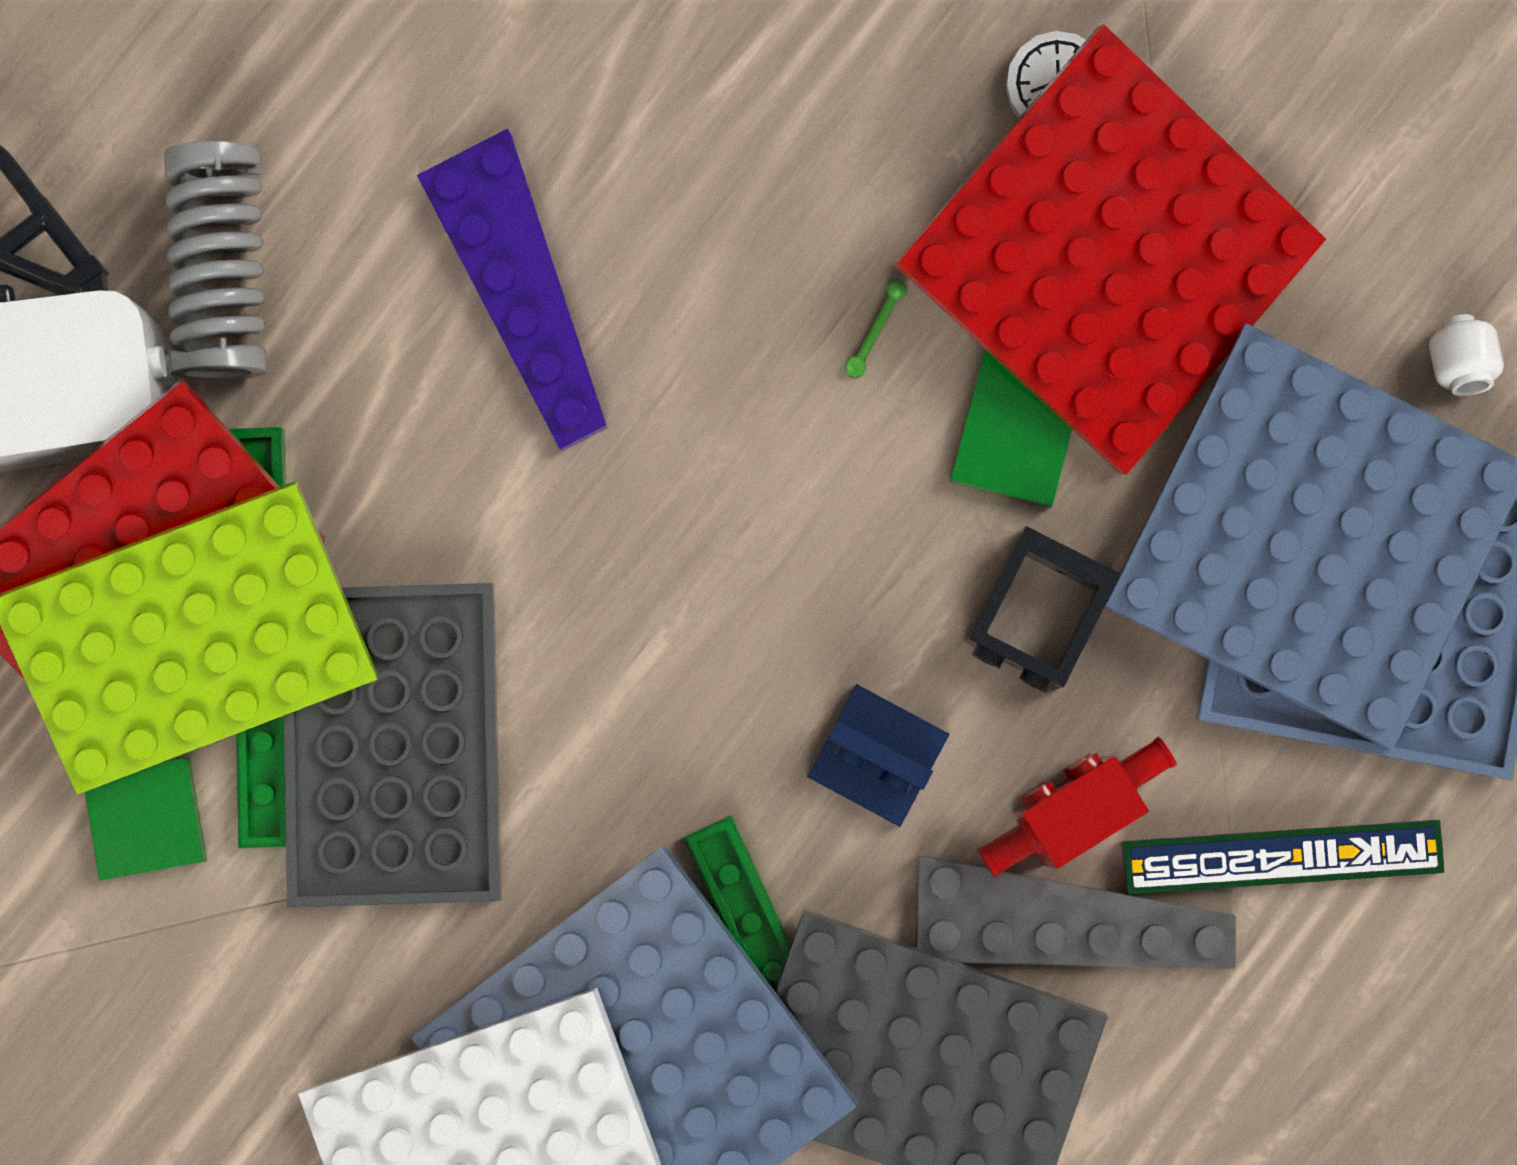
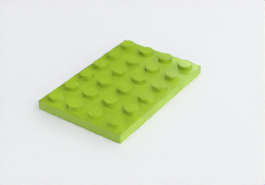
[0,480,378,795]

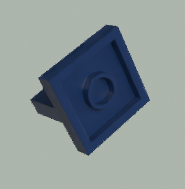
[807,684,950,827]

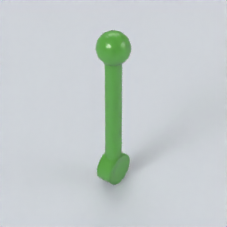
[845,279,907,378]

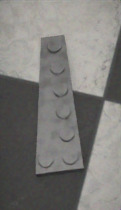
[916,856,1236,969]

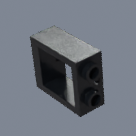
[965,526,1121,693]

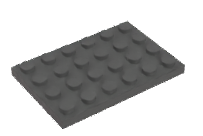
[284,583,502,908]
[776,909,1108,1165]

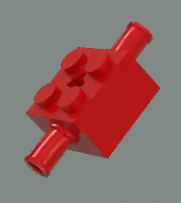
[977,737,1177,878]

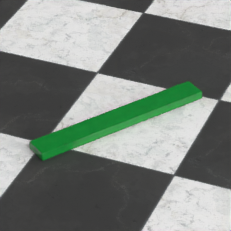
[229,427,286,848]

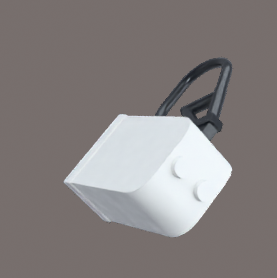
[0,145,178,473]

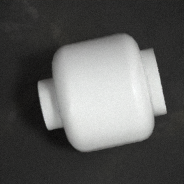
[1429,314,1504,396]

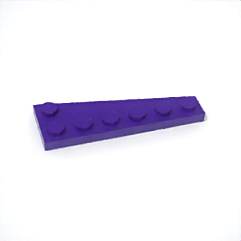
[417,128,607,452]

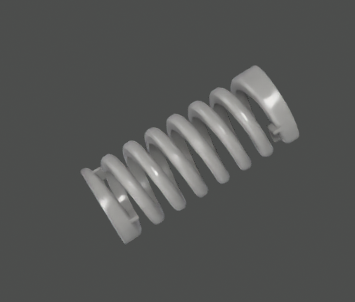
[164,141,267,380]

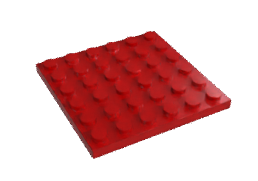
[893,24,1326,475]

